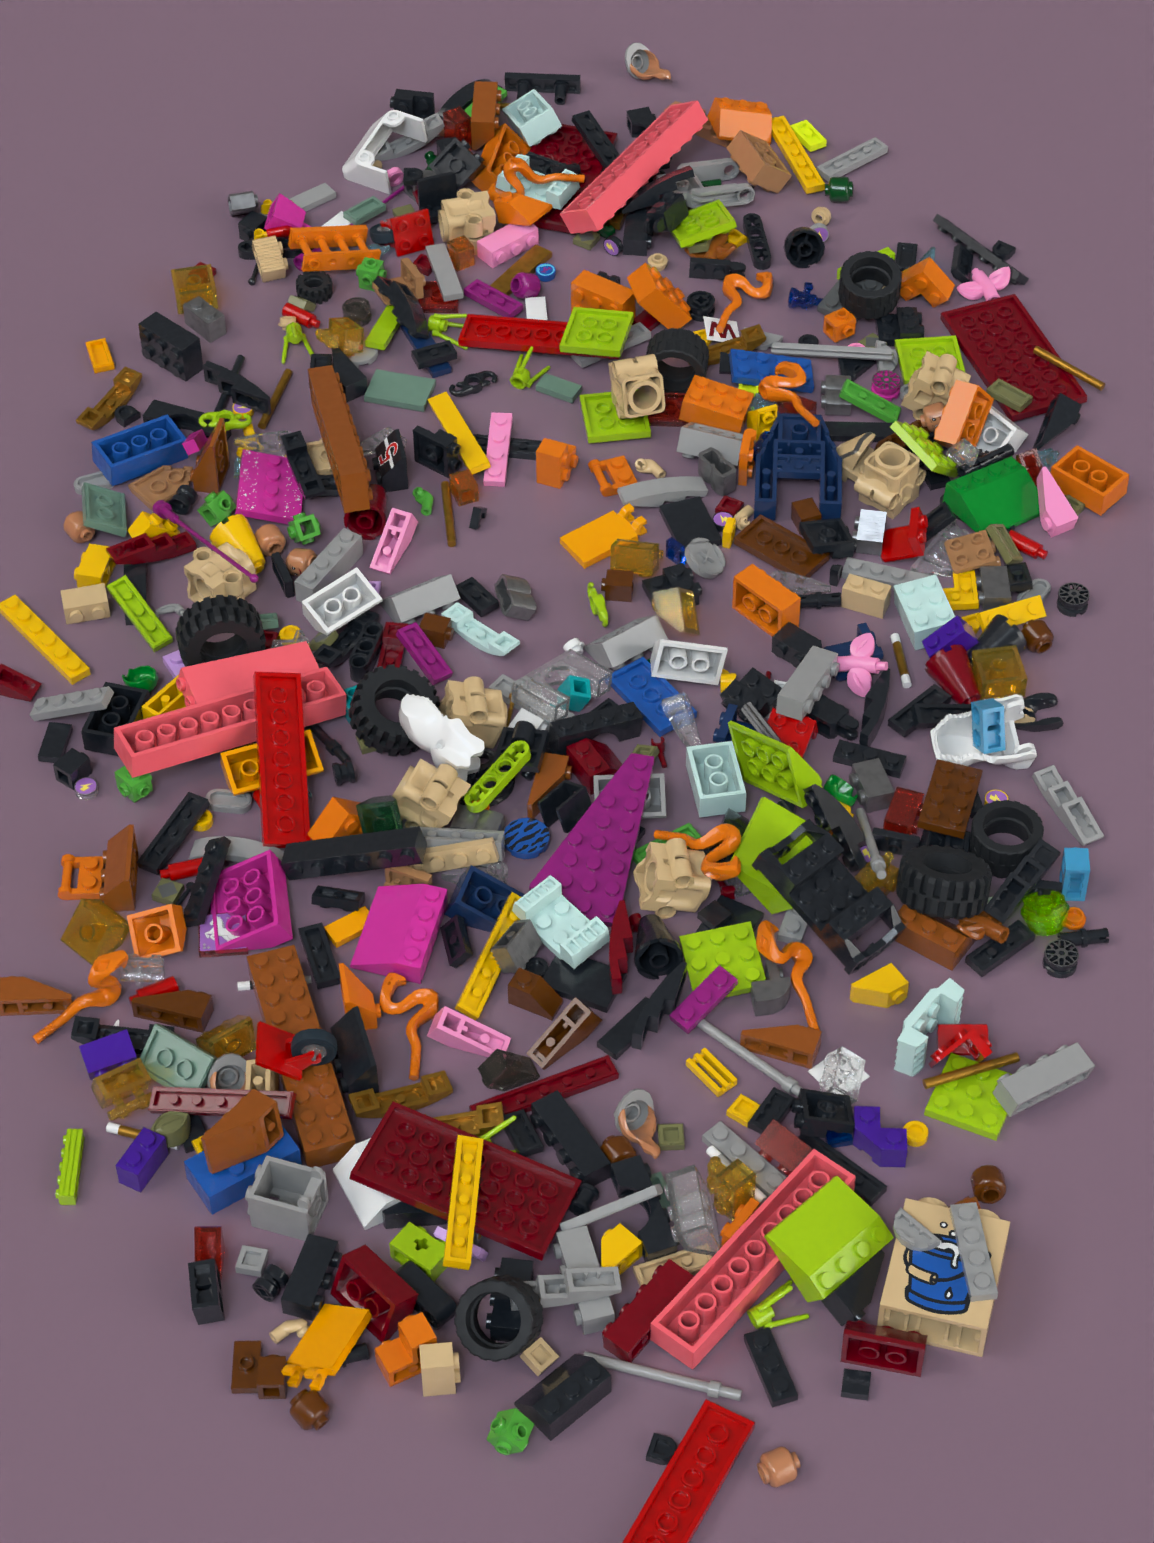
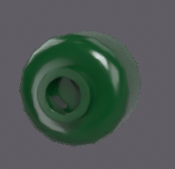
[825,177,853,202]

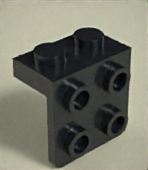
[417,172,457,224]

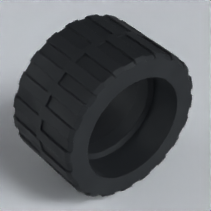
[838,251,902,319]
[646,328,709,397]
[969,800,1044,879]
[454,1275,544,1362]

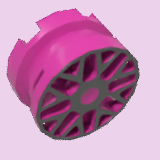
[871,370,901,401]

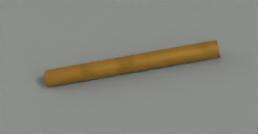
[1033,346,1105,391]
[258,369,292,429]
[441,481,456,547]
[922,1052,1020,1089]

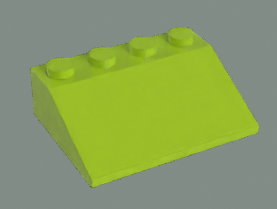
[728,721,822,808]
[731,797,813,914]
[764,1176,894,1302]

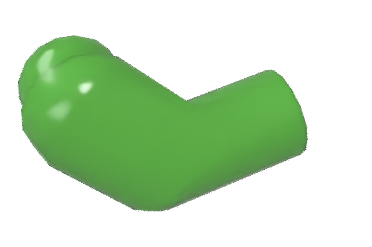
[412,487,434,516]

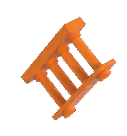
[288,225,381,272]

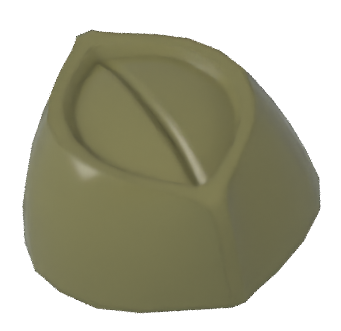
[150,1111,191,1147]

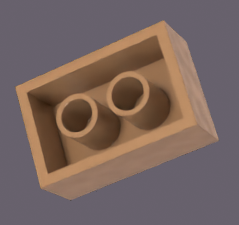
[727,130,792,193]

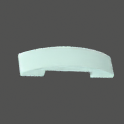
[441,602,520,656]

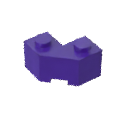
[853,1106,907,1168]

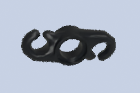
[449,371,497,397]

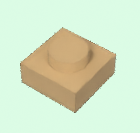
[520,1337,559,1376]

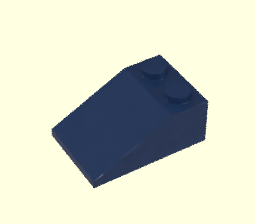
[444,865,525,932]

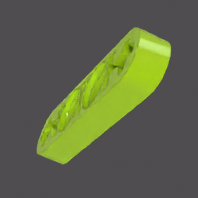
[464,741,531,813]

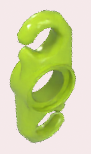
[199,410,252,431]
[587,582,608,627]

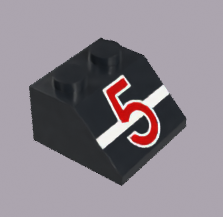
[372,429,408,492]

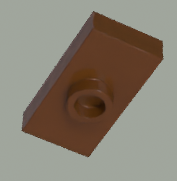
[231,1341,262,1394]

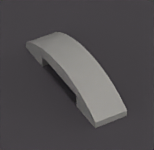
[375,112,445,161]
[189,836,284,862]

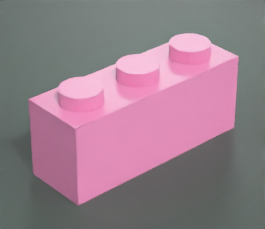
[477,224,539,268]

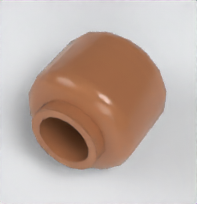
[920,402,946,432]
[63,511,96,543]
[254,524,286,556]
[286,548,317,577]
[757,1446,800,1488]

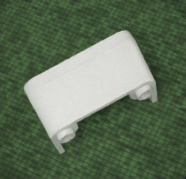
[342,110,427,194]

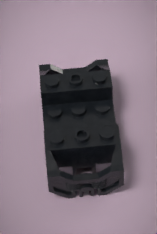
[752,819,906,975]

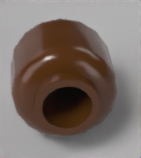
[1021,620,1054,653]
[600,1135,637,1164]
[971,1165,1007,1204]
[290,1389,330,1431]

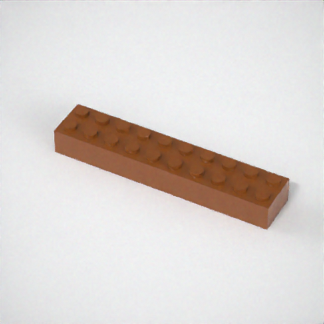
[308,365,373,513]
[246,945,356,1168]

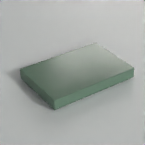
[364,369,436,412]
[81,482,127,537]
[135,1024,218,1088]

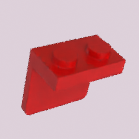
[881,507,928,562]
[767,708,818,758]
[929,1028,992,1068]

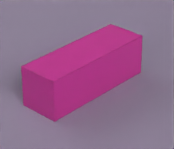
[182,429,208,456]

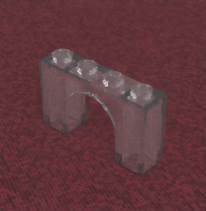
[511,649,613,723]

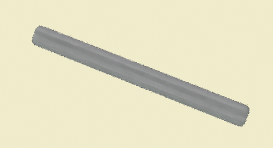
[771,342,893,361]

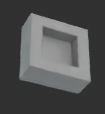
[235,1245,269,1277]

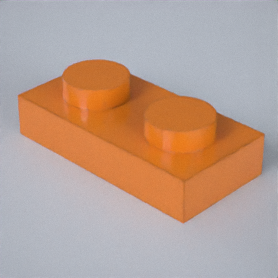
[720,1197,760,1248]

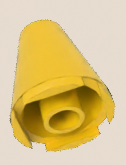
[210,514,266,574]

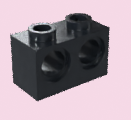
[188,1258,225,1325]

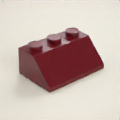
[330,1244,418,1343]
[840,1320,928,1377]

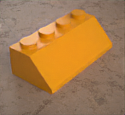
[220,729,324,796]

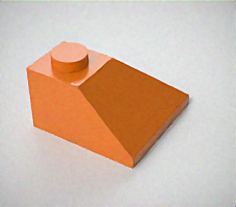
[493,191,553,226]
[127,904,187,963]
[338,963,381,1030]

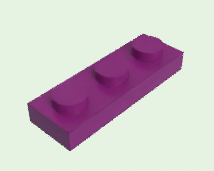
[464,279,523,317]
[396,622,453,685]
[669,965,738,1034]

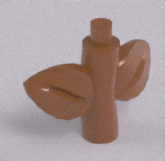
[684,233,737,260]
[954,911,1009,944]

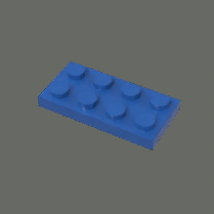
[729,349,814,393]
[606,657,697,737]

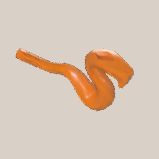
[488,157,585,201]
[716,272,773,333]
[758,361,820,427]
[654,823,742,881]
[756,920,820,1031]
[32,950,129,1044]
[379,973,439,1081]

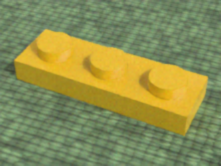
[977,595,1047,632]

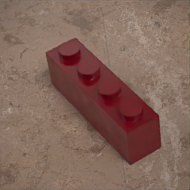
[602,1259,694,1363]

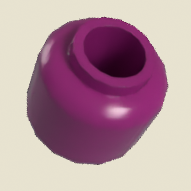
[510,272,541,299]

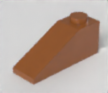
[527,753,573,819]
[0,976,73,1016]
[740,1025,822,1069]

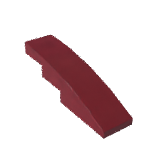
[106,531,197,564]
[0,663,42,702]
[609,900,633,995]

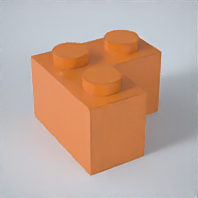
[900,257,955,308]
[536,438,578,489]
[307,797,378,840]
[375,1312,437,1387]

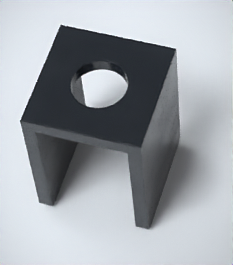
[537,780,592,833]

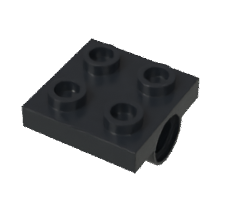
[493,721,550,773]

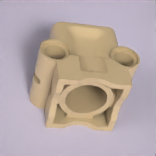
[438,188,496,255]
[901,351,971,420]
[608,354,665,419]
[854,441,926,519]
[184,542,257,603]
[439,676,507,749]
[390,758,471,828]
[633,838,712,919]

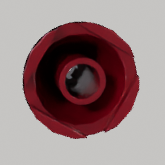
[344,484,387,540]
[925,644,981,704]

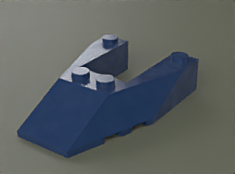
[754,413,842,520]

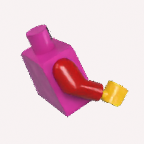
[254,193,312,240]

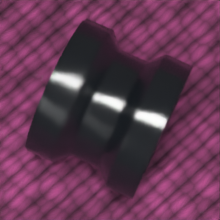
[332,760,355,786]

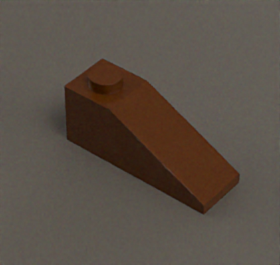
[131,990,214,1033]
[526,997,602,1070]

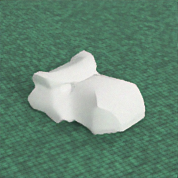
[399,694,484,782]
[930,694,1037,770]

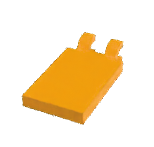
[560,503,647,569]
[281,1304,372,1391]

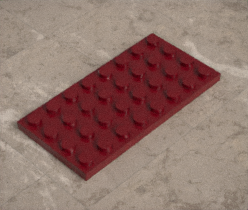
[530,124,618,234]
[940,294,1088,422]
[349,1101,582,1261]

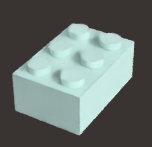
[502,89,562,147]
[893,574,955,650]
[686,741,746,818]

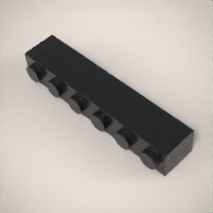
[281,826,427,881]

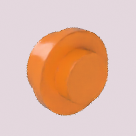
[1061,907,1086,930]

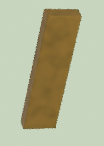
[490,244,552,296]

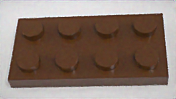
[734,514,830,583]
[917,759,983,839]

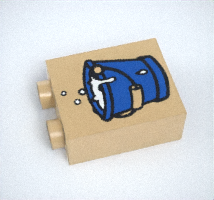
[877,1197,1010,1357]

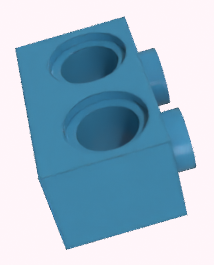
[971,698,1006,754]
[1059,847,1090,901]

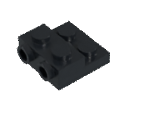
[390,89,435,119]
[429,137,486,192]
[875,307,924,346]
[413,426,462,478]
[799,518,857,559]
[642,563,702,616]
[720,667,782,723]
[792,1088,855,1138]

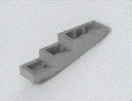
[617,476,708,508]
[1032,765,1104,846]
[510,1266,622,1311]

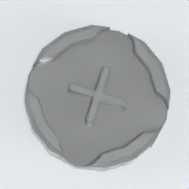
[685,538,725,579]

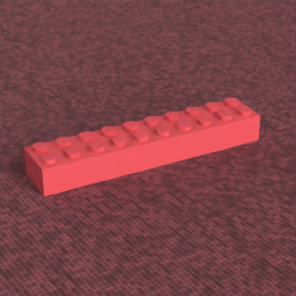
[560,100,708,234]
[114,667,347,778]
[650,1149,856,1370]

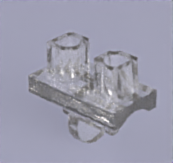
[120,954,165,987]

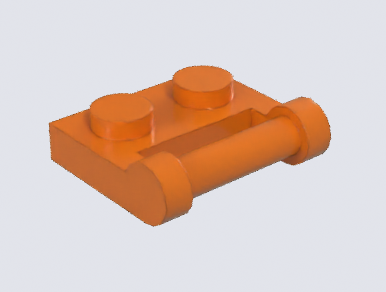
[738,428,756,486]
[588,455,637,497]
[58,854,105,900]

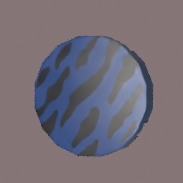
[504,818,550,859]

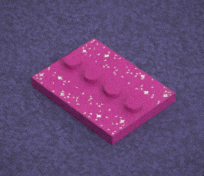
[235,449,303,524]

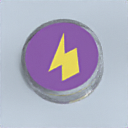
[74,777,99,800]

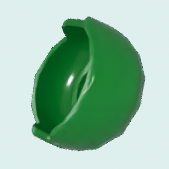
[122,665,159,693]
[823,774,858,807]

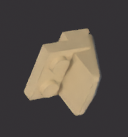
[836,432,876,482]

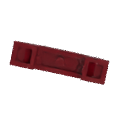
[377,622,408,669]

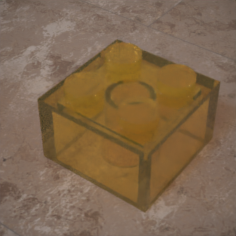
[171,264,218,314]

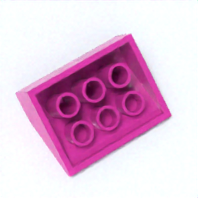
[210,850,293,953]
[350,884,448,984]

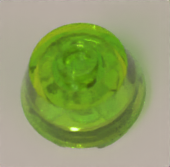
[1021,891,1069,936]

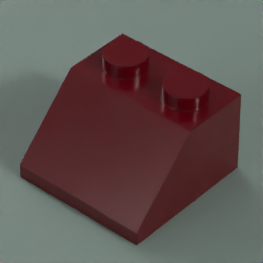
[566,738,622,795]

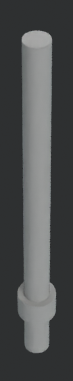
[856,808,886,879]
[697,1019,803,1097]
[584,1351,742,1401]

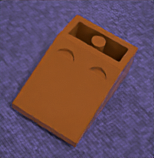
[201,1088,284,1174]

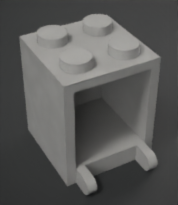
[245,1155,329,1241]

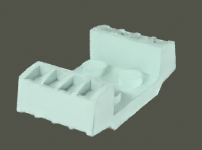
[496,154,580,210]
[512,875,610,969]
[894,978,964,1077]

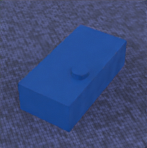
[91,414,188,486]
[184,1125,302,1215]

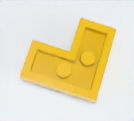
[942,570,979,610]

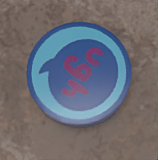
[536,263,556,282]

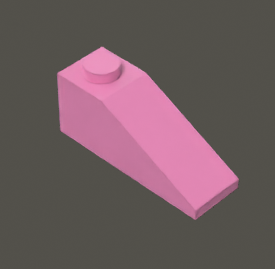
[1037,466,1078,538]
[369,508,418,575]
[427,1006,511,1061]

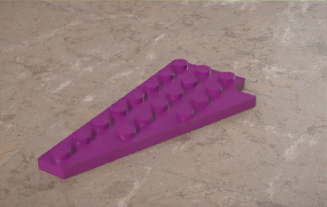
[529,753,655,927]

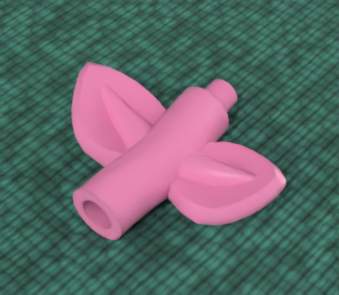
[957,266,1011,301]
[837,633,888,697]

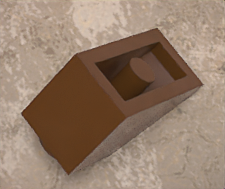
[508,968,563,1020]

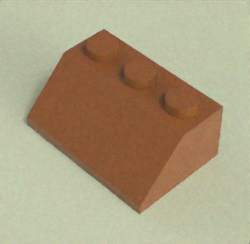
[471,81,502,150]
[99,824,139,911]
[890,904,976,971]

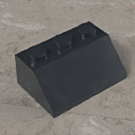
[330,1006,379,1101]
[514,1354,611,1441]

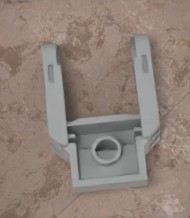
[656,158,755,209]

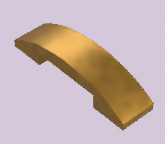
[688,324,766,365]
[76,366,142,430]
[348,1070,453,1118]
[425,1102,504,1137]

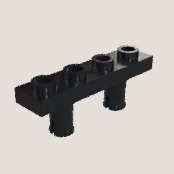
[505,72,581,105]

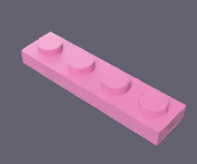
[483,412,513,487]

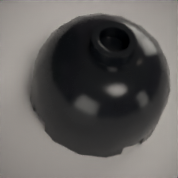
[784,227,825,268]

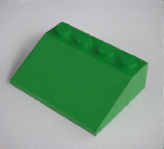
[942,456,1040,537]

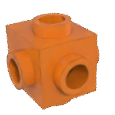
[823,307,856,343]

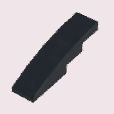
[620,165,695,214]
[203,361,271,415]
[859,668,890,747]
[983,838,1060,924]
[632,962,687,1050]

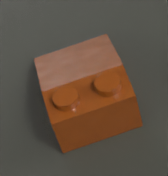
[190,418,230,493]

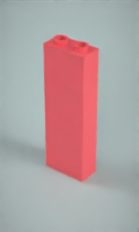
[176,641,320,707]

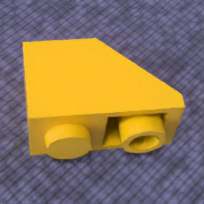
[747,404,778,443]
[127,511,180,538]

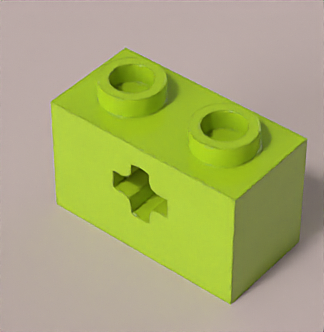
[389,1222,447,1281]

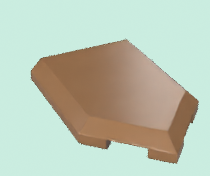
[128,465,193,510]

